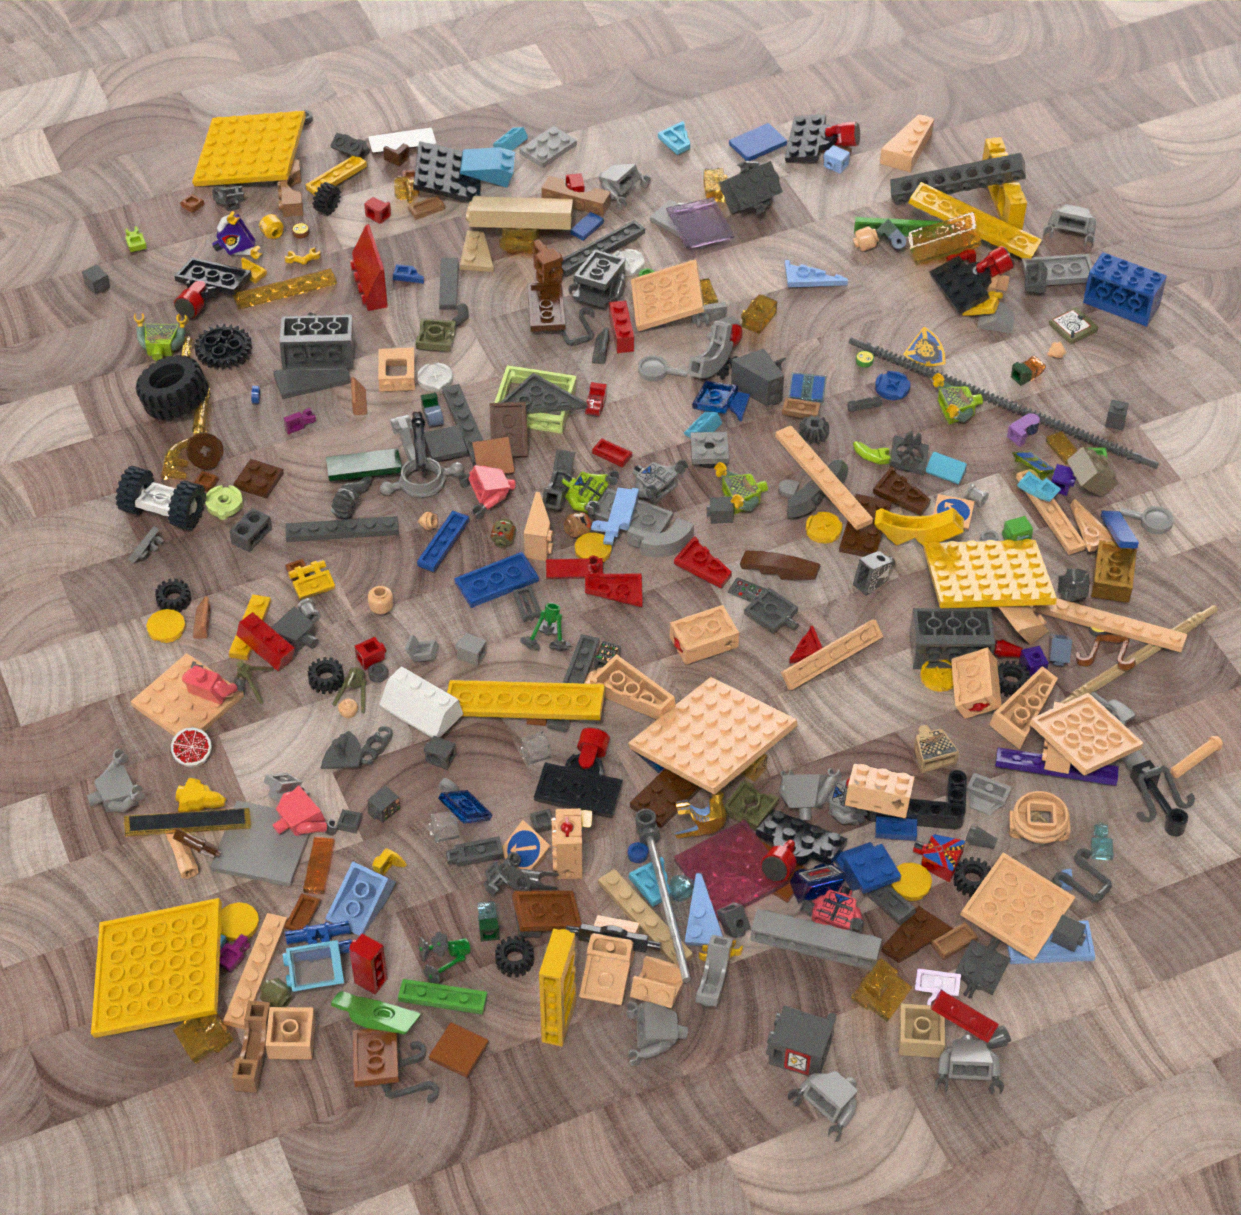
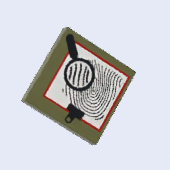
[1049,307,1099,344]

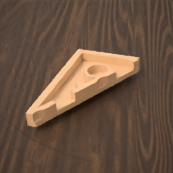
[1070,499,1116,552]

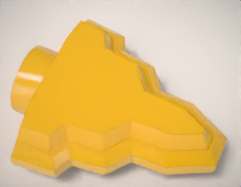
[175,778,226,813]

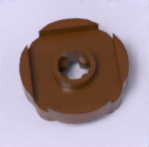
[186,432,224,469]

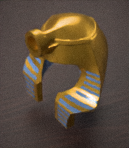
[675,792,727,839]

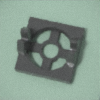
[889,431,929,476]

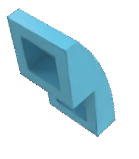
[1017,471,1061,502]

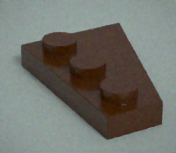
[881,905,953,963]

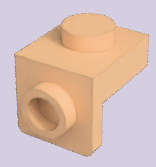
[985,274,1010,293]

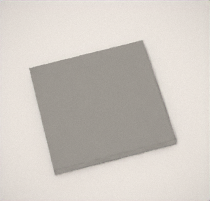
[210,801,310,887]

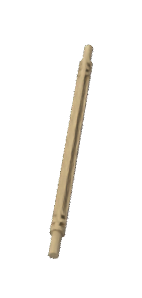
[1059,605,1218,704]

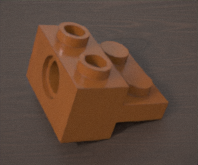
[533,239,563,283]

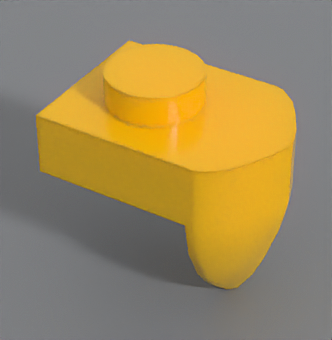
[372,848,407,876]

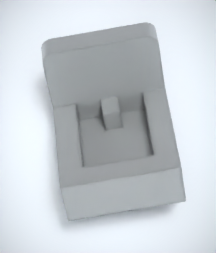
[405,635,439,662]

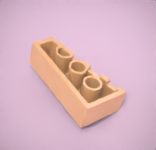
[880,114,934,173]
[590,654,676,720]
[989,666,1058,750]

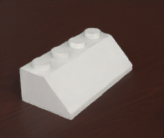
[379,666,463,738]

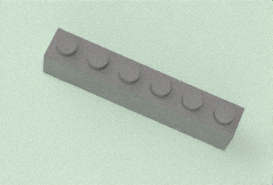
[750,909,882,971]

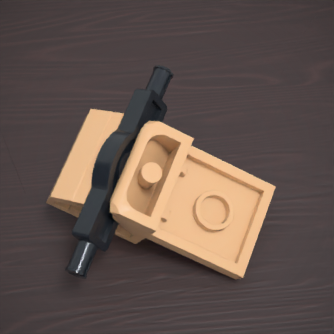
[566,916,662,1006]

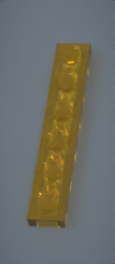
[233,268,337,310]

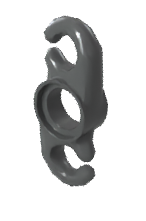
[360,726,393,765]

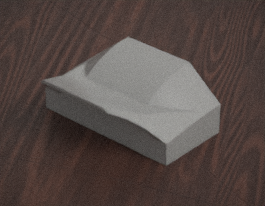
[966,773,1012,815]

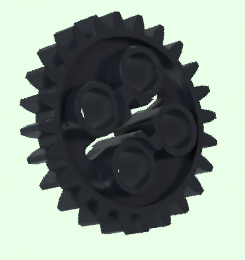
[194,324,252,370]

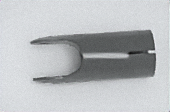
[517,869,559,890]

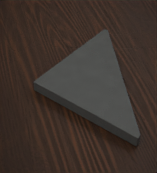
[500,373,587,414]

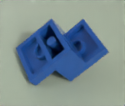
[834,842,901,894]

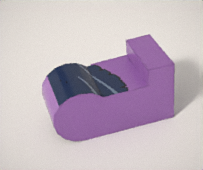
[1007,413,1040,447]

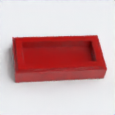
[592,438,632,468]

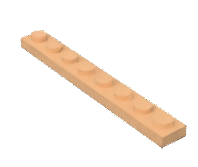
[775,425,873,530]
[1034,598,1188,652]

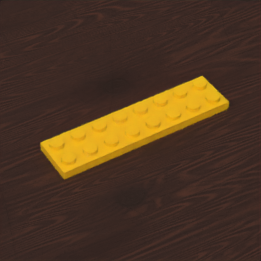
[908,182,1042,259]
[447,680,605,720]

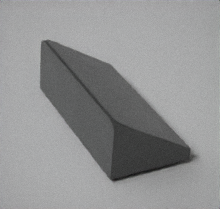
[1024,261,1047,293]
[592,327,609,364]

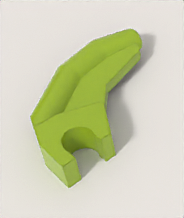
[853,441,890,465]

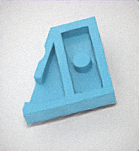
[658,121,690,155]
[629,857,670,907]

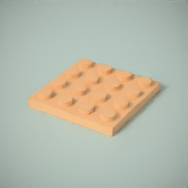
[631,259,704,331]
[131,653,244,736]
[1030,693,1143,776]
[960,853,1075,961]

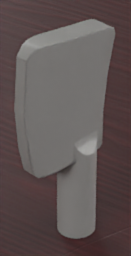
[1090,692,1136,723]

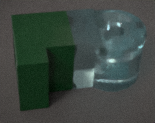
[478,901,500,942]

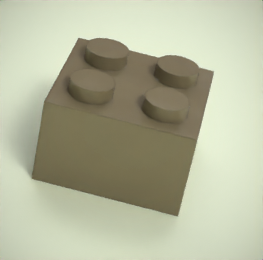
[1067,446,1119,497]

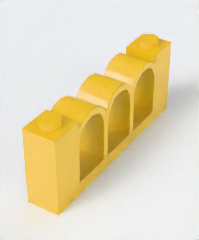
[982,137,1027,230]
[539,929,576,1047]

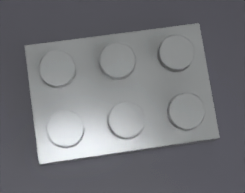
[519,126,577,168]

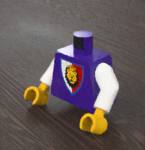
[212,211,263,259]

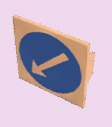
[933,494,975,529]
[502,820,550,870]

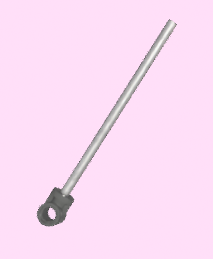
[636,809,691,983]

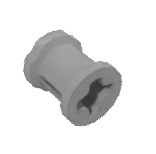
[964,484,989,507]
[297,598,320,623]

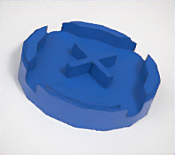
[875,371,911,400]

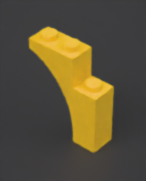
[874,508,964,546]

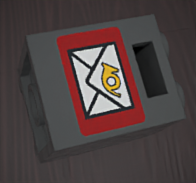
[766,1006,836,1077]

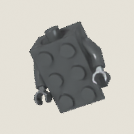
[719,161,783,215]
[568,249,626,308]

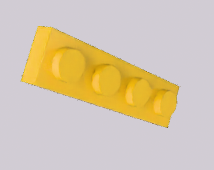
[305,156,367,196]
[229,594,271,661]

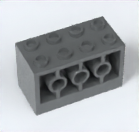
[279,315,355,370]
[909,608,995,669]

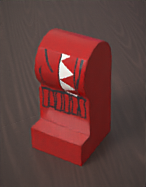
[585,382,607,417]

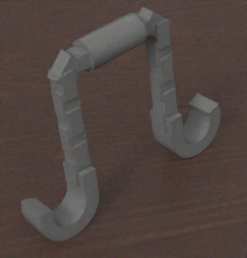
[559,307,594,346]
[1136,765,1195,823]
[1051,848,1112,903]
[381,1041,439,1103]

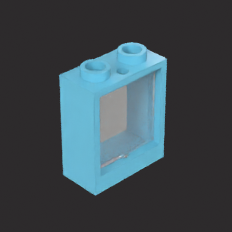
[283,940,344,992]

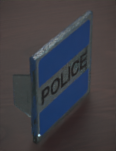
[788,372,827,402]

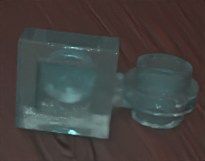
[1090,822,1114,860]

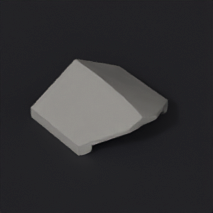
[977,302,1015,333]

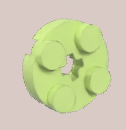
[205,485,243,520]

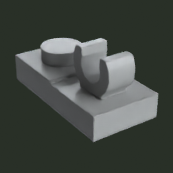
[691,302,727,326]
[128,526,164,563]

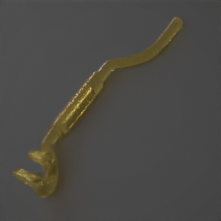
[160,336,211,480]

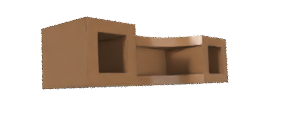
[277,159,303,217]
[541,176,611,216]
[232,1000,271,1093]

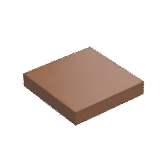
[472,437,515,475]

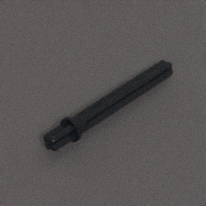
[411,411,426,471]

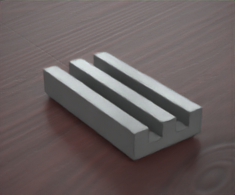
[513,586,541,623]

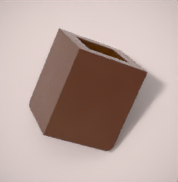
[383,143,410,167]

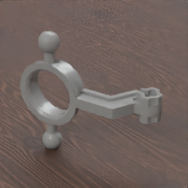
[380,415,464,498]

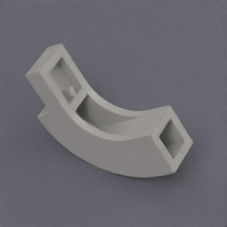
[687,321,733,378]
[627,518,694,557]
[695,935,733,1007]

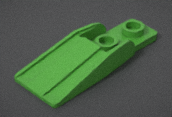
[331,991,420,1034]

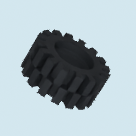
[312,182,341,215]
[155,578,191,613]
[308,657,344,694]
[998,660,1030,697]
[953,857,991,897]
[495,936,534,978]

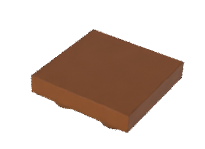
[429,1022,489,1078]

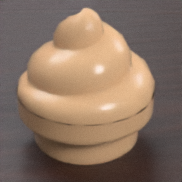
[1047,341,1067,358]
[418,512,438,530]
[338,698,358,718]

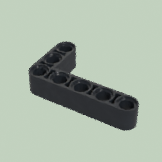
[864,770,967,830]

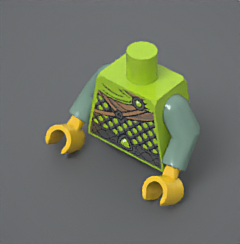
[134,313,189,361]
[932,373,983,424]
[714,462,768,515]

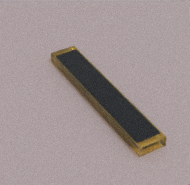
[124,808,251,837]

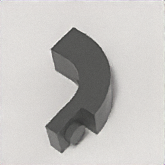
[542,449,576,510]

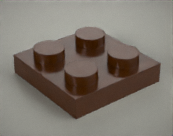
[233,459,284,499]

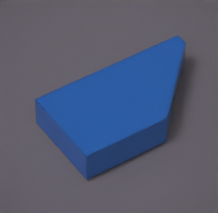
[393,264,424,283]
[728,391,750,421]

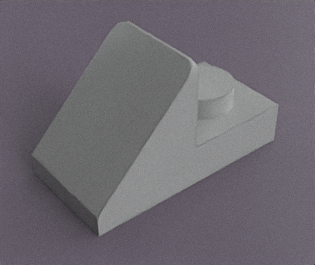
[263,773,302,802]

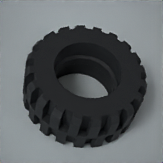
[136,355,209,420]

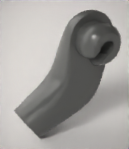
[341,476,373,494]

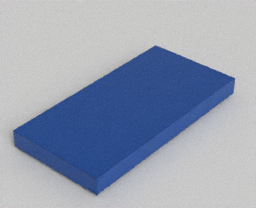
[454,552,539,608]

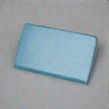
[492,127,528,151]
[684,412,722,438]
[926,452,967,485]

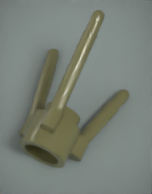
[332,667,367,714]

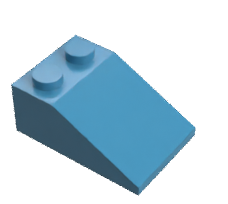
[460,147,515,188]

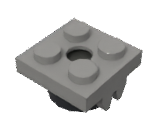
[691,432,729,469]

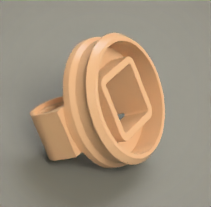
[1009,791,1070,843]

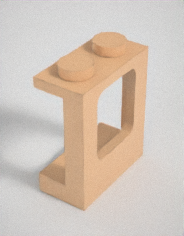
[378,348,415,392]
[630,956,684,1008]

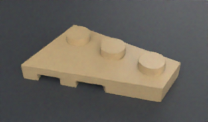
[460,230,494,272]

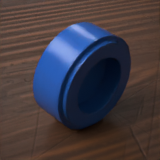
[251,386,260,404]
[628,842,648,863]

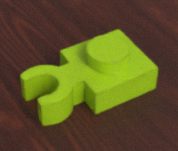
[125,226,147,252]

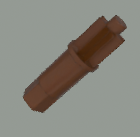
[172,828,221,859]

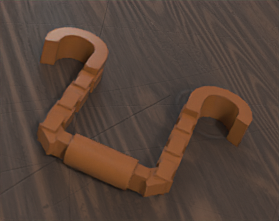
[1076,634,1136,670]

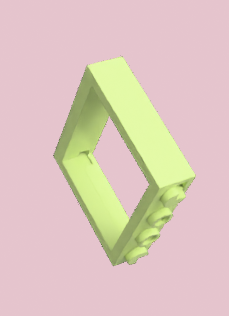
[494,365,576,434]

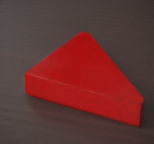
[789,625,823,664]

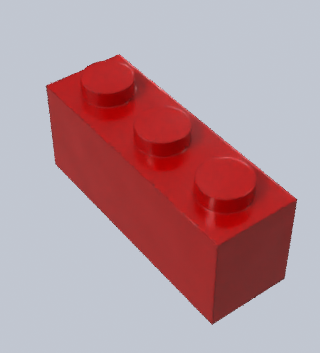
[609,301,634,354]
[236,612,295,672]
[349,933,388,995]

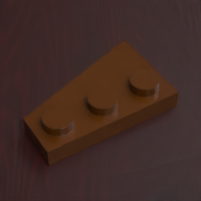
[873,466,931,516]

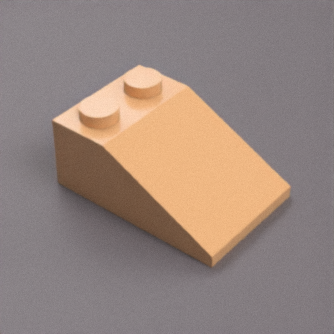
[524,492,553,561]

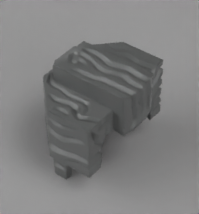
[1057,568,1090,601]

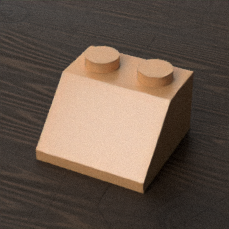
[999,606,1049,645]

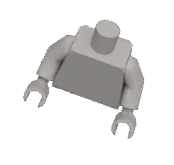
[598,164,651,210]
[1043,204,1096,247]
[86,748,145,812]
[779,768,842,820]
[626,1001,688,1066]

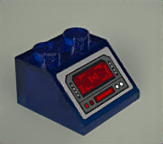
[790,864,847,904]

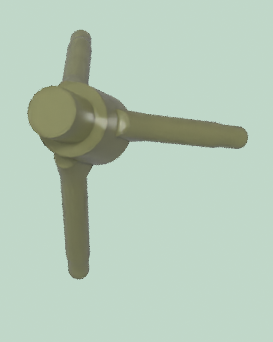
[233,660,273,704]

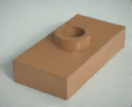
[782,397,821,419]

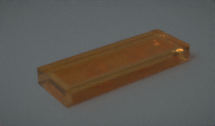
[303,837,335,894]

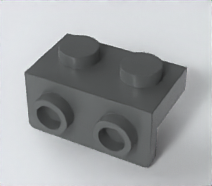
[330,132,370,157]

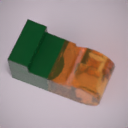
[1011,356,1046,386]

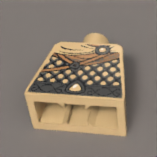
[914,725,959,773]

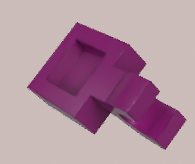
[283,408,316,434]
[219,934,250,973]

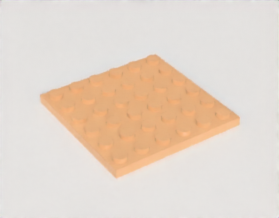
[628,677,798,795]

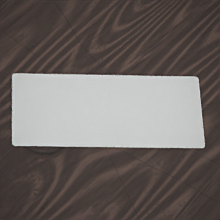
[369,128,436,152]

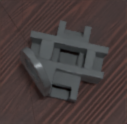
[212,184,244,211]
[484,859,531,896]

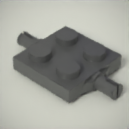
[744,588,799,634]
[955,937,1011,999]

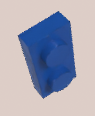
[875,816,917,841]

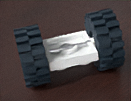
[115,466,206,530]

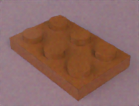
[512,890,582,932]
[353,1029,399,1087]

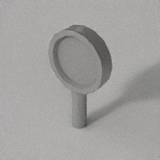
[638,356,688,381]
[1121,506,1173,535]

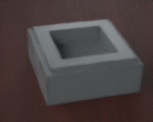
[530,808,553,833]
[336,809,362,834]

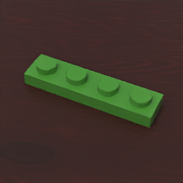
[398,979,488,1015]

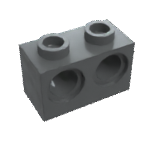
[229,508,272,553]

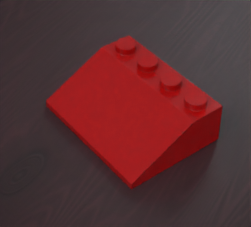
[350,224,388,311]

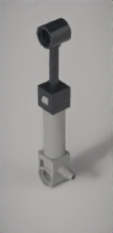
[1101,702,1189,837]

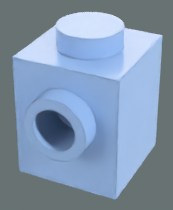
[823,145,850,174]

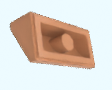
[351,377,367,415]
[193,596,211,639]

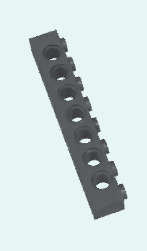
[890,153,1026,205]

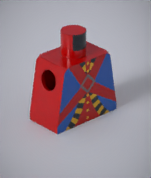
[913,834,965,882]

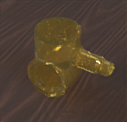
[393,176,419,204]

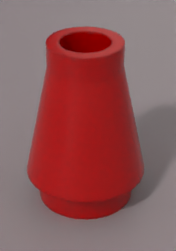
[994,639,1023,659]

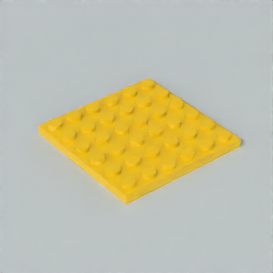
[192,111,306,187]
[923,539,1057,608]
[91,898,222,1038]

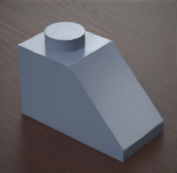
[1048,634,1072,666]

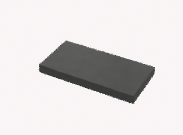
[273,368,351,399]

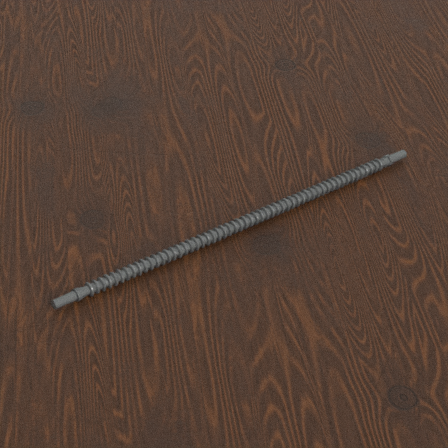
[849,337,1159,469]

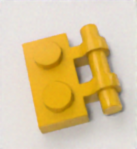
[962,291,1003,316]
[288,560,335,601]

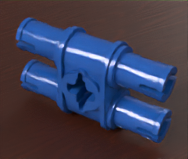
[285,920,352,963]

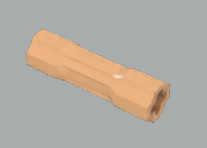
[165,828,199,879]

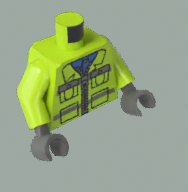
[561,470,619,515]

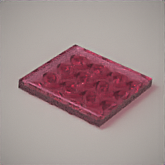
[674,819,789,922]

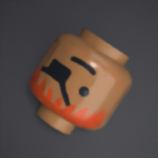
[563,512,592,538]

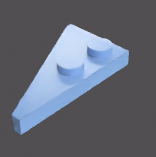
[785,260,848,287]
[685,873,723,946]

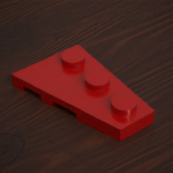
[674,536,732,588]
[585,573,642,607]

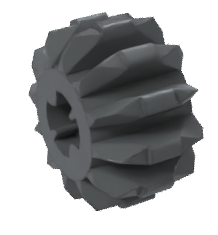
[799,415,830,445]
[331,487,359,519]

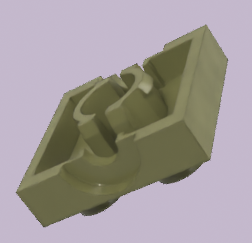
[415,318,456,352]
[724,780,779,831]

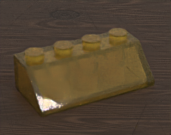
[908,212,982,265]

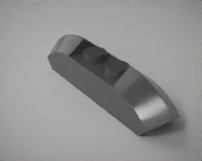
[787,460,848,518]

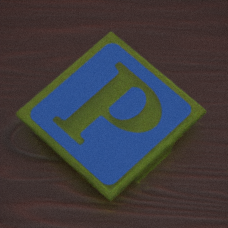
[1012,451,1055,480]

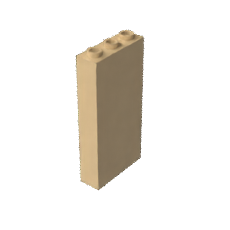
[466,196,573,230]

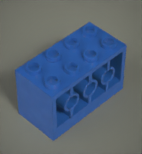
[1083,252,1167,327]

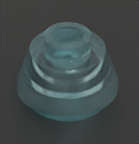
[669,874,695,902]

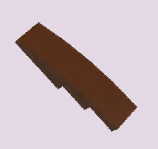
[740,550,821,580]

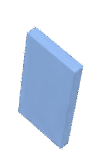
[1006,921,1095,964]

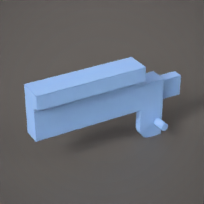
[591,487,639,545]

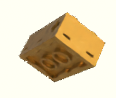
[1091,540,1137,603]

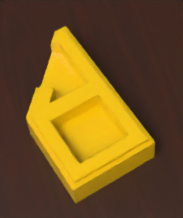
[241,257,267,283]

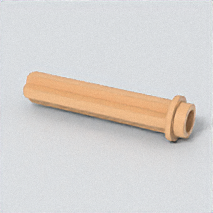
[1170,736,1223,778]

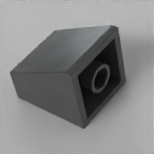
[731,349,784,406]

